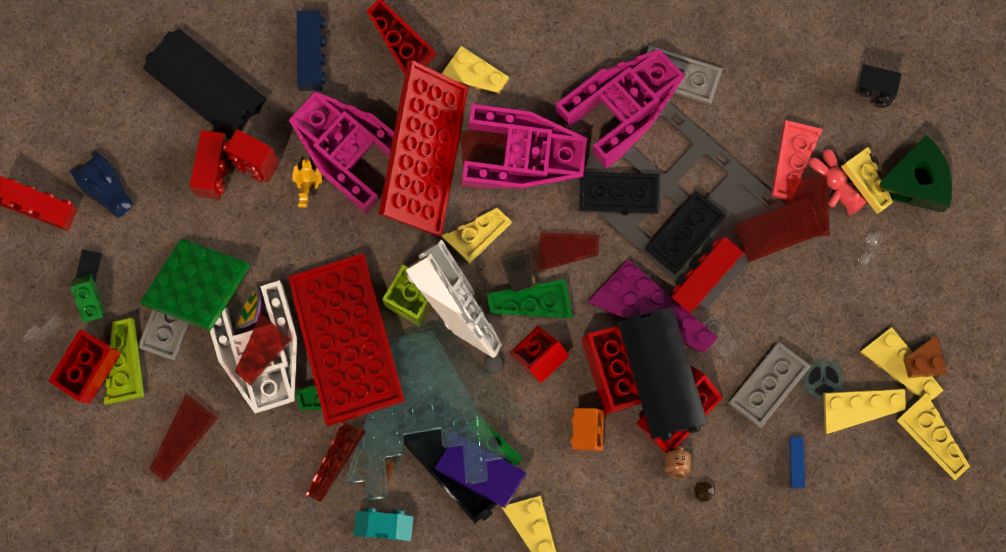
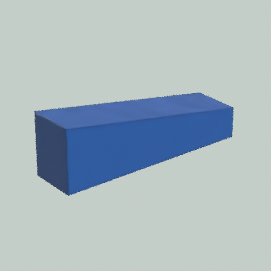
[789,437,805,489]

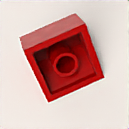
[509,326,569,383]

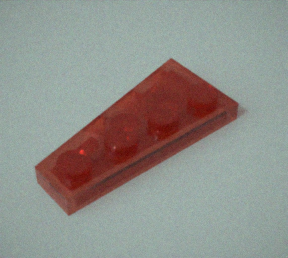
[150,393,218,482]
[306,422,366,502]

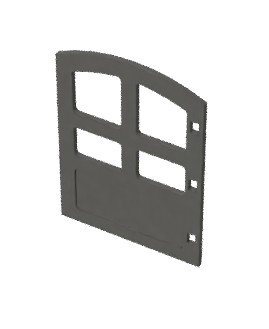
[574,102,795,309]

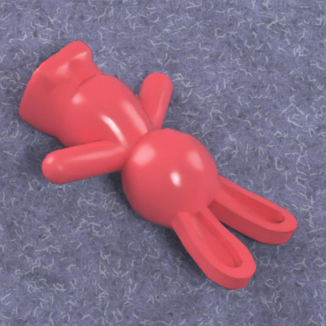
[809,149,867,216]

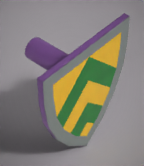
[234,286,270,332]

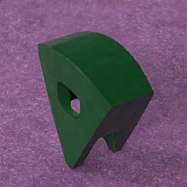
[879,135,952,212]

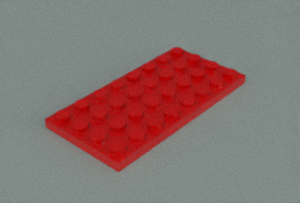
[379,60,468,237]
[288,253,405,426]

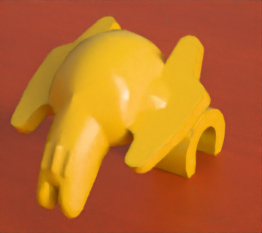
[292,159,322,208]

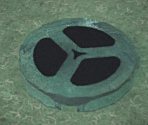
[803,360,844,401]

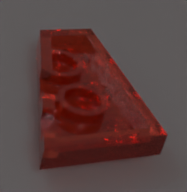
[538,233,599,273]
[235,313,292,386]

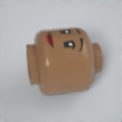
[664,447,691,479]

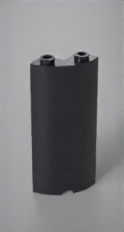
[143,28,267,140]
[617,308,708,441]
[394,395,498,524]

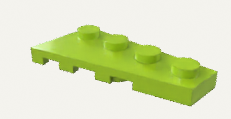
[104,318,144,405]

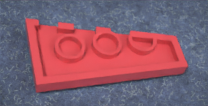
[771,120,823,201]

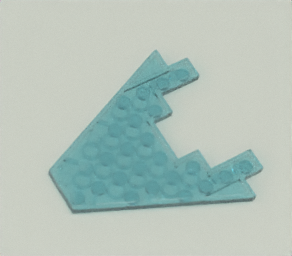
[345,331,505,500]

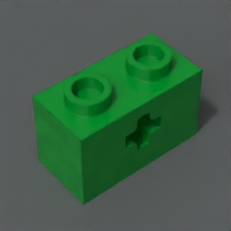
[70,274,104,323]

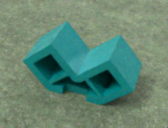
[353,508,413,541]

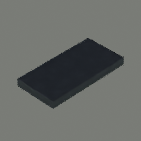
[579,172,659,214]
[645,191,727,275]

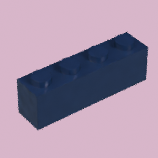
[297,10,326,91]

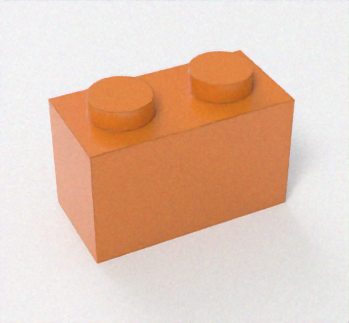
[571,408,604,452]

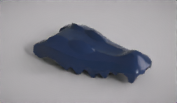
[70,150,133,218]

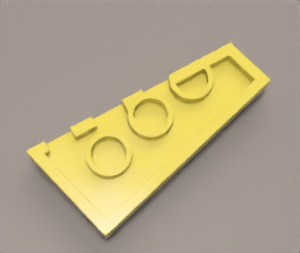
[860,327,944,400]
[823,389,906,434]
[896,393,970,480]

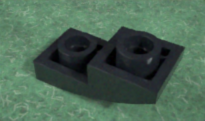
[75,249,102,283]

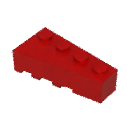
[366,0,437,74]
[0,176,77,231]
[672,237,745,313]

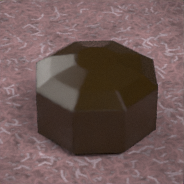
[694,482,715,502]

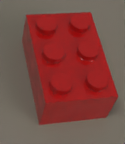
[225,129,280,183]
[189,130,229,200]
[48,329,121,404]

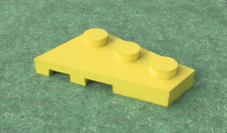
[442,46,509,94]
[841,147,893,214]
[441,208,512,264]
[502,496,556,552]

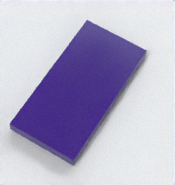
[435,434,526,509]

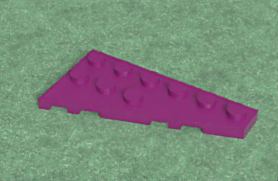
[588,260,718,353]

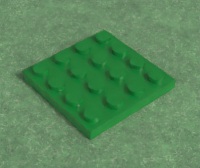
[140,238,250,331]

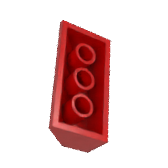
[581,326,641,416]
[636,365,723,454]

